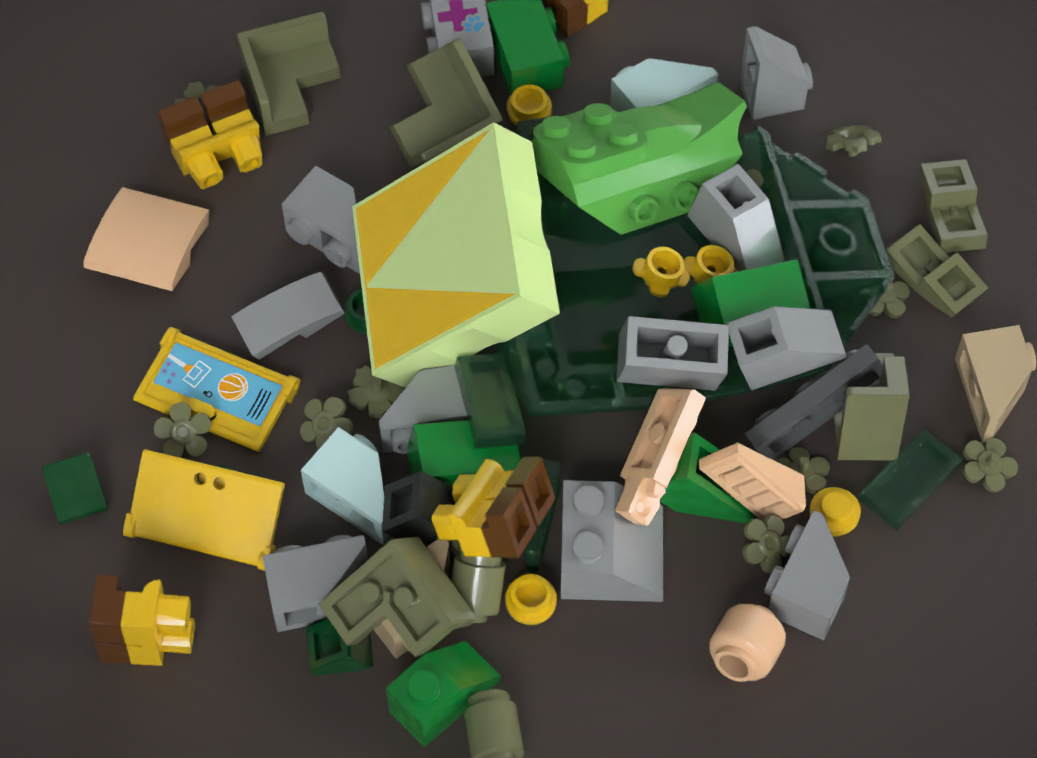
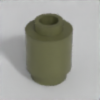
[451,548,506,623]
[464,689,524,758]

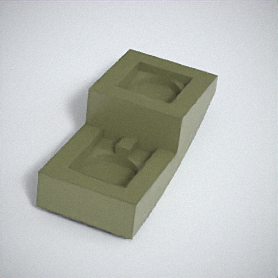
[920,159,988,253]
[881,224,988,317]

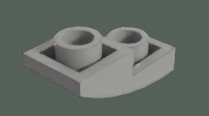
[231,272,346,360]

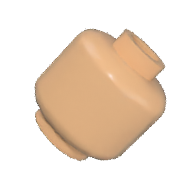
[709,604,786,682]

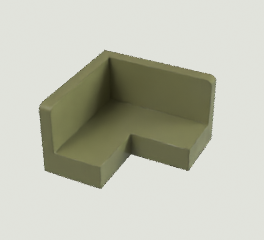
[237,12,340,136]
[389,38,503,168]
[833,353,910,460]
[318,537,477,657]

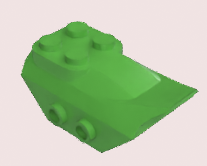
[531,82,747,235]

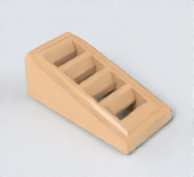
[699,443,806,521]

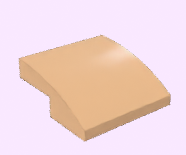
[84,187,209,291]

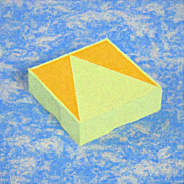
[352,122,560,388]

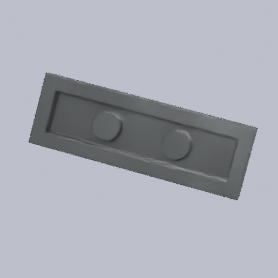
[745,344,883,460]

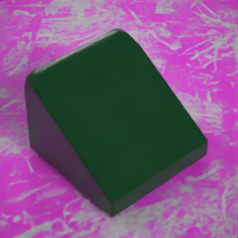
[42,453,108,525]
[306,618,373,676]

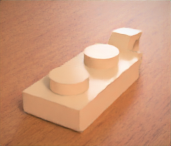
[615,388,706,526]

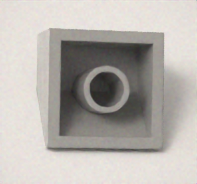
[561,480,663,602]

